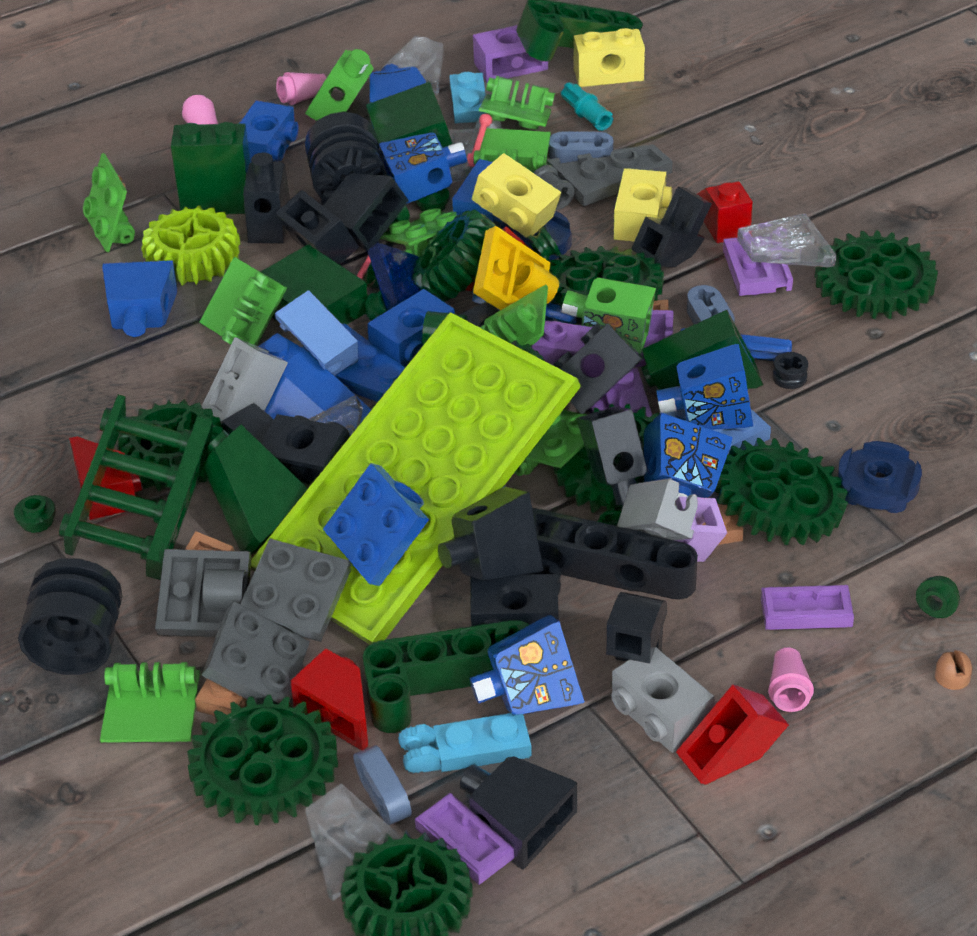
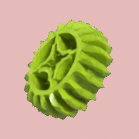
[141,206,240,286]

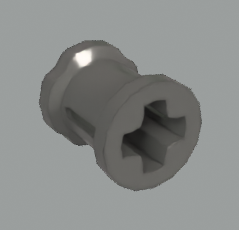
[534,165,575,210]

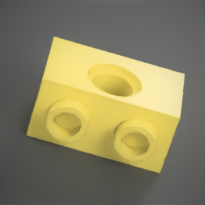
[574,28,645,87]
[471,153,562,238]
[614,168,672,241]

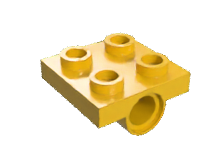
[473,226,559,310]

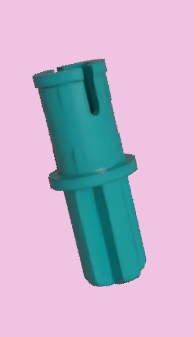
[561,82,613,131]

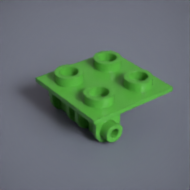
[479,76,555,129]
[474,128,551,173]
[83,153,135,252]
[380,208,457,266]
[199,257,287,346]
[480,285,548,346]
[514,409,587,476]
[100,662,200,742]

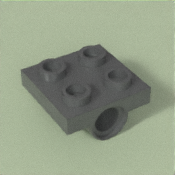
[240,539,351,642]
[155,549,252,637]
[202,601,310,705]

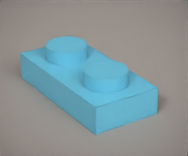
[450,72,486,124]

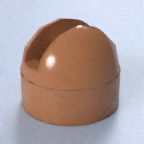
[935,650,973,690]

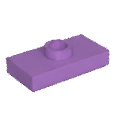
[761,585,854,630]
[415,793,514,885]

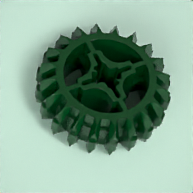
[412,210,495,302]
[117,399,223,492]
[340,830,473,936]

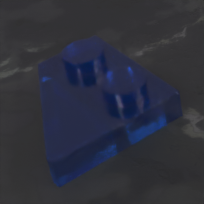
[368,243,421,311]

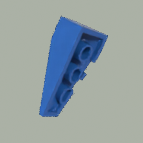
[259,333,372,436]

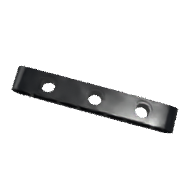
[532,507,698,600]

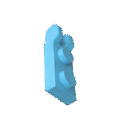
[398,713,532,774]

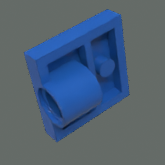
[323,463,429,586]

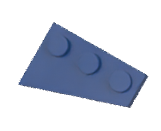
[302,323,405,402]

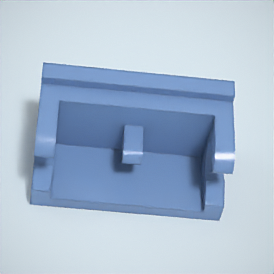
[275,290,358,376]

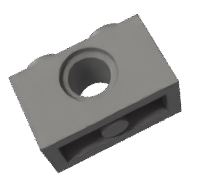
[611,648,715,753]

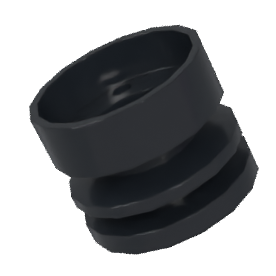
[304,112,385,198]
[18,558,123,675]

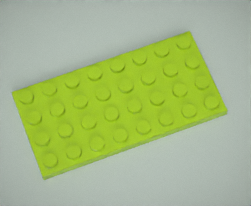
[251,312,581,645]

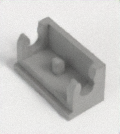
[202,337,288,421]
[617,479,698,541]

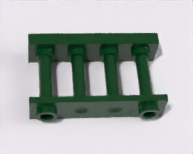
[59,394,213,580]

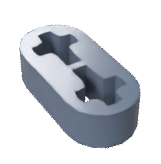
[548,132,614,163]
[687,285,735,324]
[353,745,412,826]

